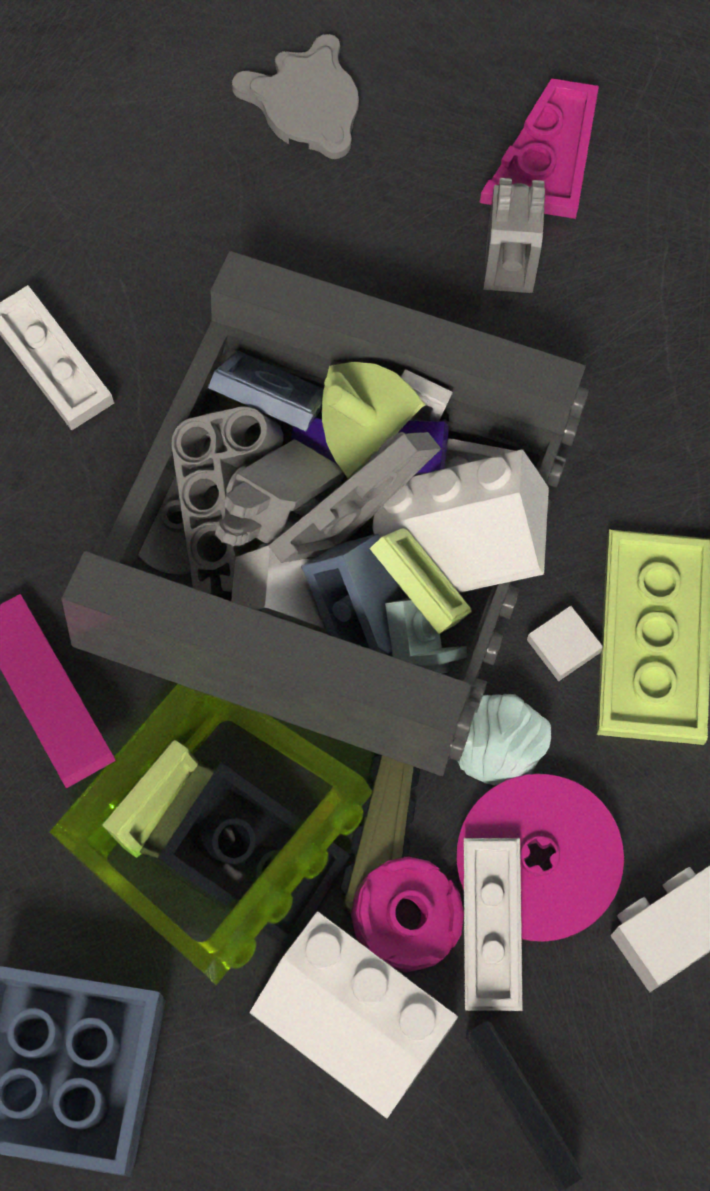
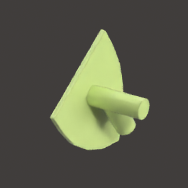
[322,362,425,479]

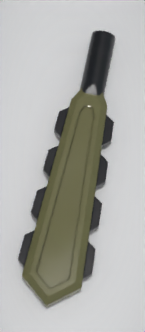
[340,755,420,914]

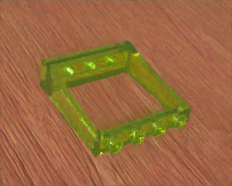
[49,684,373,985]

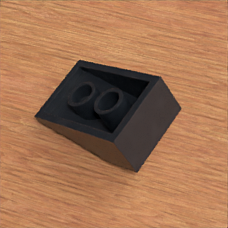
[140,759,350,949]

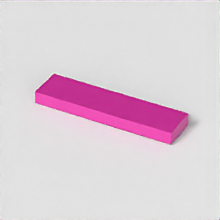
[0,594,116,788]

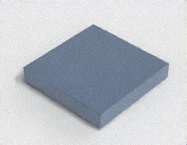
[208,351,324,431]

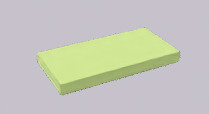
[597,529,710,745]

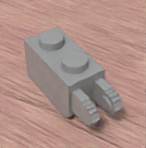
[484,178,545,293]
[215,439,345,547]

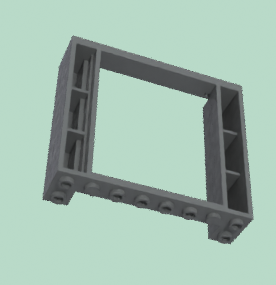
[61,251,590,776]

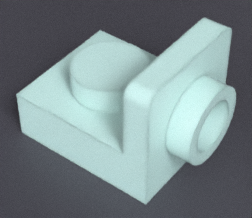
[385,598,468,674]

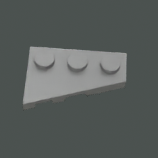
[269,432,441,563]

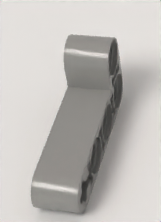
[172,407,283,599]

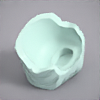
[458,694,551,786]

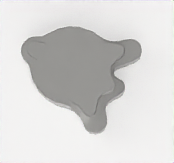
[232,34,359,159]

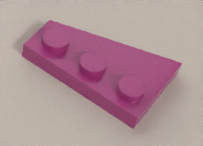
[480,78,599,219]

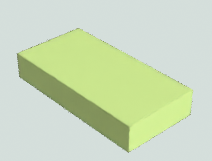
[370,528,472,634]
[102,740,199,858]

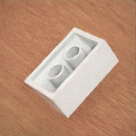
[372,449,549,599]
[250,911,458,1119]

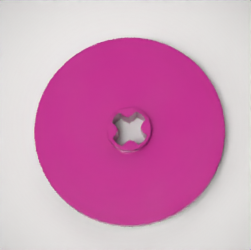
[457,774,624,942]

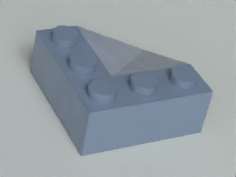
[0,966,166,1177]

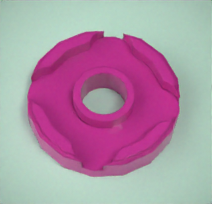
[351,857,464,972]

